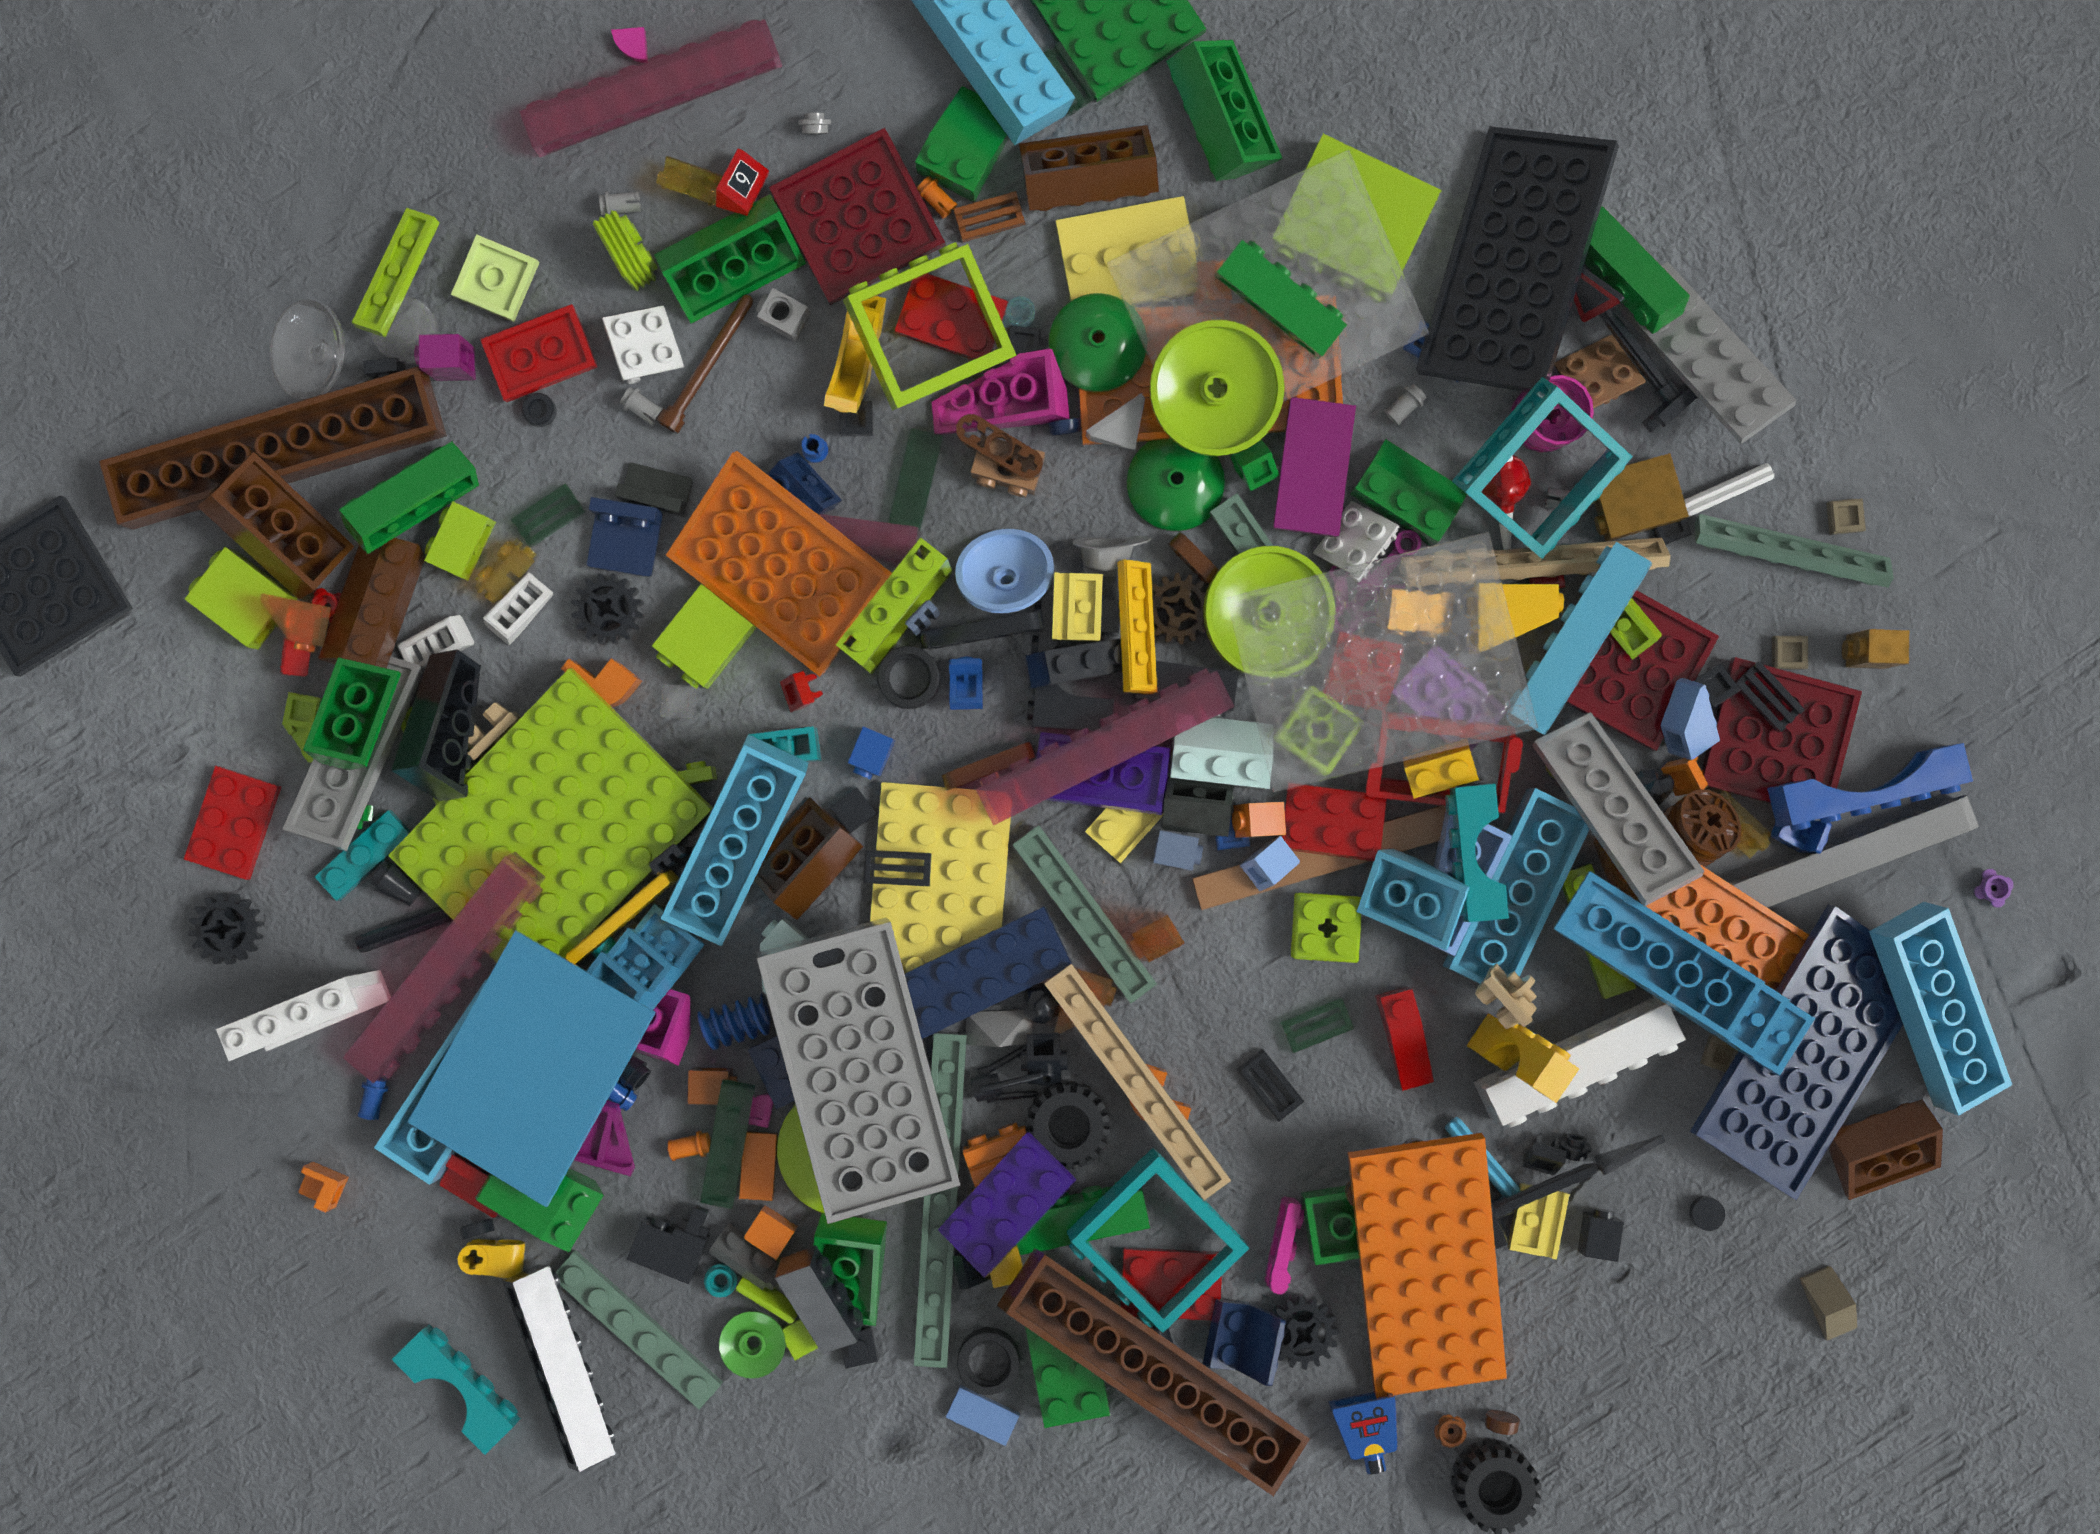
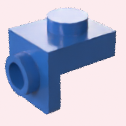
[949,656,983,710]
[1770,820,1832,854]

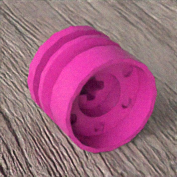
[1510,375,1594,453]

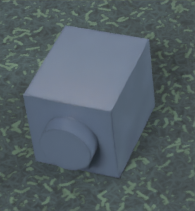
[1152,830,1203,871]

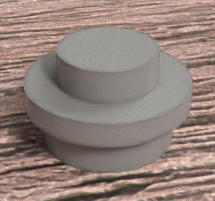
[798,113,831,134]

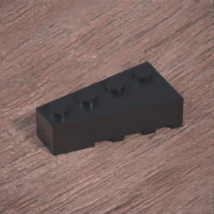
[391,649,481,801]

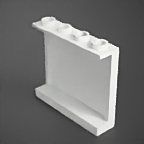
[216,970,392,1061]

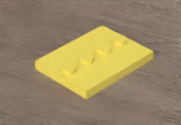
[1056,196,1197,307]

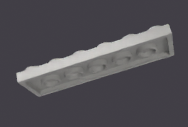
[1615,261,1796,444]
[283,657,425,851]
[1533,712,1704,907]

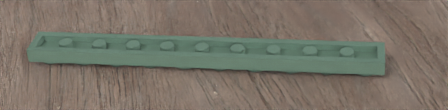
[914,1032,967,1368]

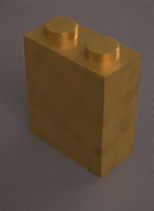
[1591,453,1689,542]

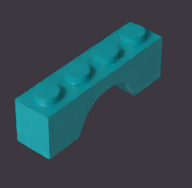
[1445,784,1509,922]
[392,1324,521,1455]

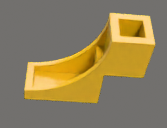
[824,296,886,413]

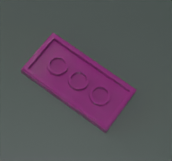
[1273,397,1356,537]

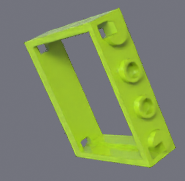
[843,242,1017,411]
[836,537,953,675]

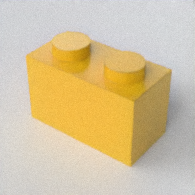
[1403,739,1479,799]

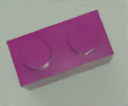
[414,334,476,381]

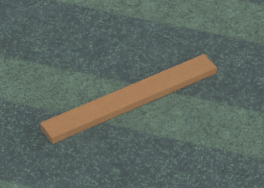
[1192,805,1446,910]

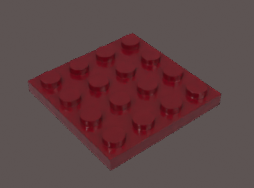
[769,128,946,305]
[1566,590,1720,751]
[1702,657,1862,804]

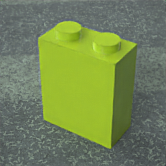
[185,547,297,650]
[652,584,757,689]

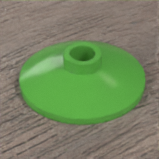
[719,1311,786,1378]

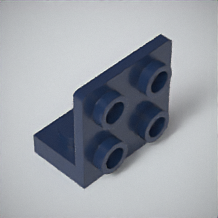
[767,452,842,516]
[587,497,663,577]
[1202,1299,1286,1386]

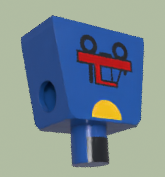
[1328,1392,1397,1474]

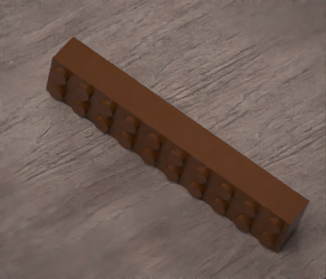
[99,366,447,530]
[997,1248,1310,1497]

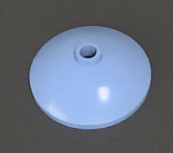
[955,529,1054,613]

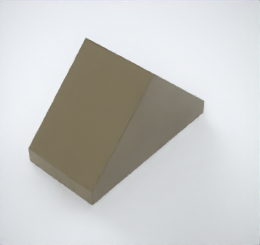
[1799,1265,1857,1340]

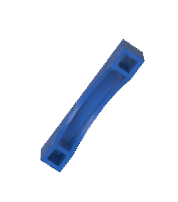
[1767,743,1973,831]

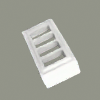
[483,572,553,645]
[397,615,474,669]

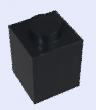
[1578,1208,1624,1262]

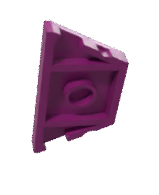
[574,1100,635,1177]

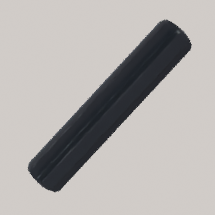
[355,906,452,953]

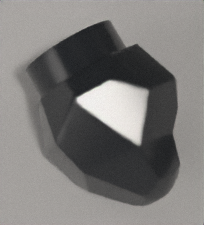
[1635,770,1674,806]
[1024,983,1061,1024]

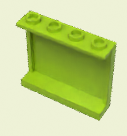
[1269,133,1442,303]

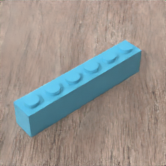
[1508,542,1652,735]

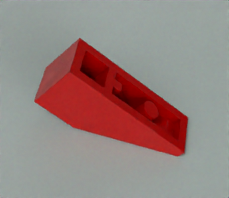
[1375,986,1434,1091]

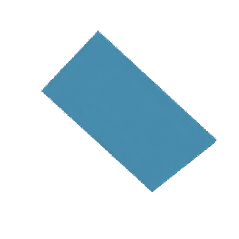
[407,930,656,1207]

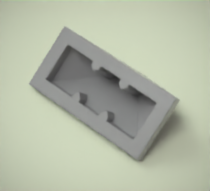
[1086,393,1145,450]
[966,1010,1032,1047]

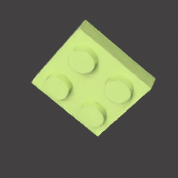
[451,234,540,322]

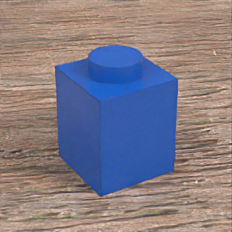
[848,726,896,780]

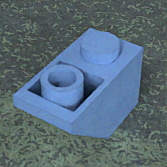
[1661,678,1720,760]

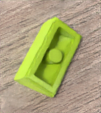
[1610,598,1662,660]
[735,1277,797,1324]

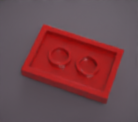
[895,273,1009,360]
[480,304,598,402]
[184,766,282,880]
[1282,783,1387,861]
[1120,1247,1222,1321]

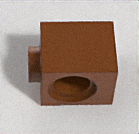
[688,1067,738,1105]

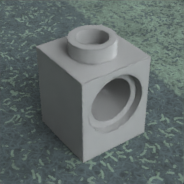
[756,288,810,342]

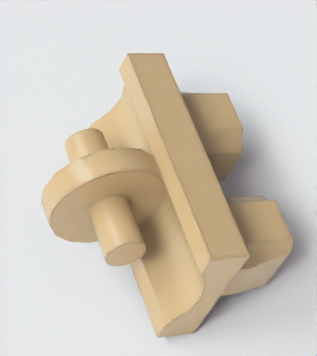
[467,703,521,760]
[1475,963,1537,1029]

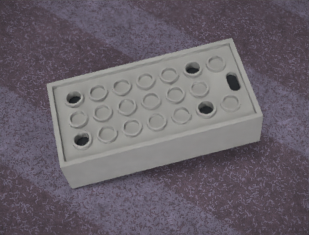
[756,917,960,1224]

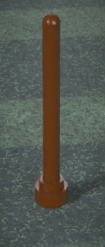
[656,295,754,434]

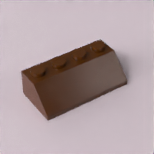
[1019,125,1159,211]
[197,452,354,600]
[318,538,426,668]

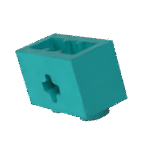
[748,726,821,762]

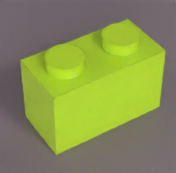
[424,501,496,581]

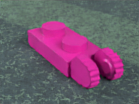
[1264,1196,1304,1295]

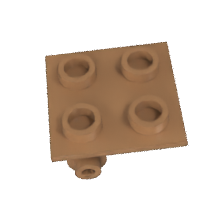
[1554,334,1646,408]

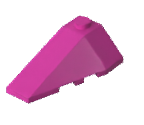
[931,348,1070,435]
[635,989,691,1066]

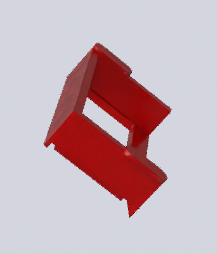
[1366,711,1523,813]

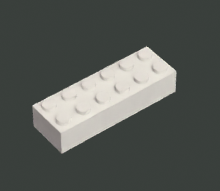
[1473,999,1686,1128]

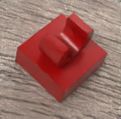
[780,671,823,712]

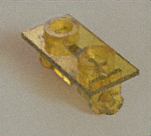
[656,156,723,206]
[475,537,537,604]
[1720,791,1771,859]

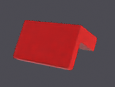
[439,1153,498,1218]

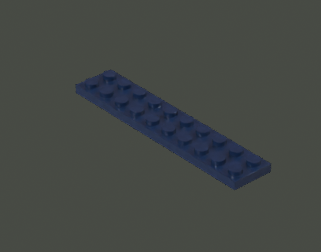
[748,906,1073,1109]

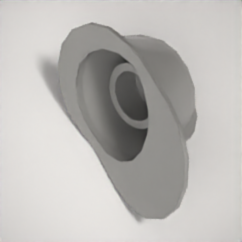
[1073,536,1151,577]

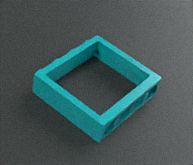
[1452,377,1633,559]
[1066,1148,1250,1333]

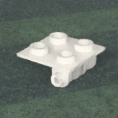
[602,305,684,384]
[1313,501,1399,583]

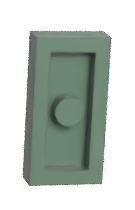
[1209,493,1273,554]

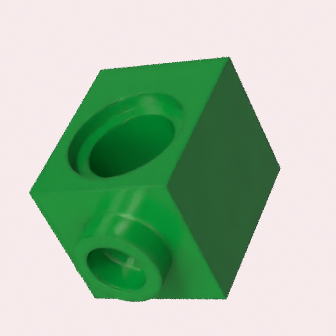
[1229,440,1280,491]

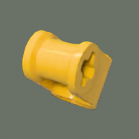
[457,1239,525,1278]

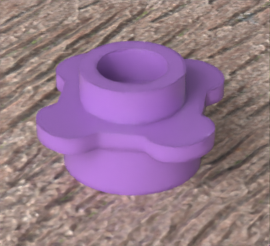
[1974,869,2013,907]

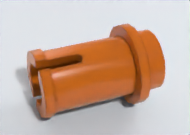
[917,176,958,219]
[668,1131,712,1161]

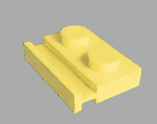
[1052,572,1103,642]
[1085,808,1163,863]
[1507,1183,1570,1259]

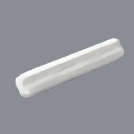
[1684,463,1774,517]

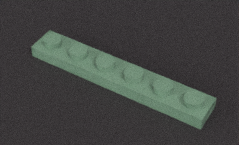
[1694,514,1894,588]
[1013,825,1157,1004]
[556,1250,723,1410]

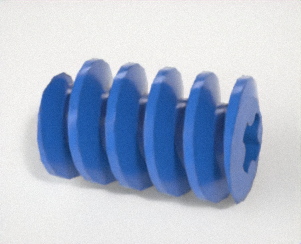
[697,993,771,1050]

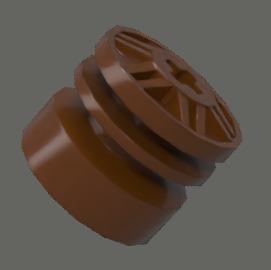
[1663,790,1741,867]

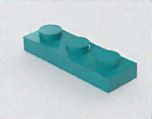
[315,810,411,901]

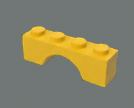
[1466,1013,1579,1103]

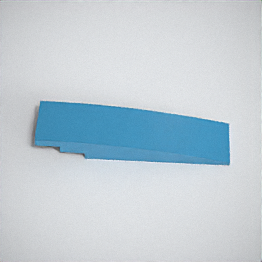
[1553,871,1815,1076]
[587,903,705,1010]

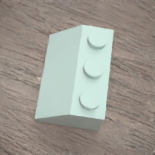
[1169,713,1274,790]

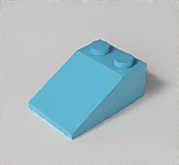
[1357,849,1470,950]

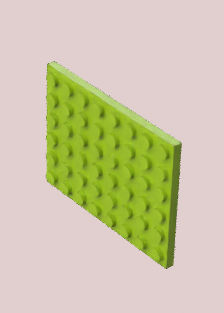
[388,668,713,963]

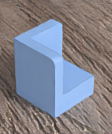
[1240,836,1300,891]

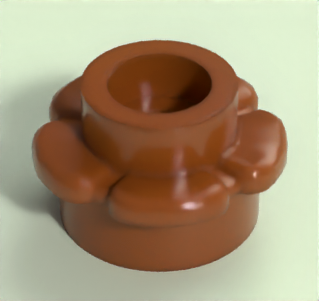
[1434,1414,1467,1448]

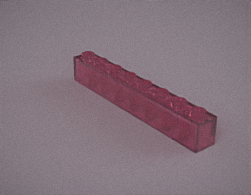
[519,19,782,157]
[976,668,1235,826]
[343,852,546,1083]

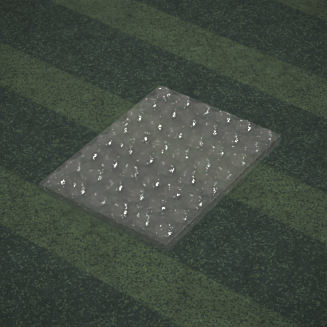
[1106,150,1429,402]
[1226,532,1538,792]

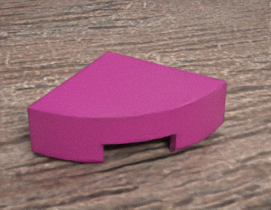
[611,27,648,63]
[735,1094,774,1128]

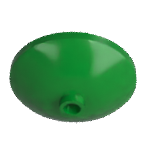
[1049,293,1147,392]
[1127,439,1225,532]

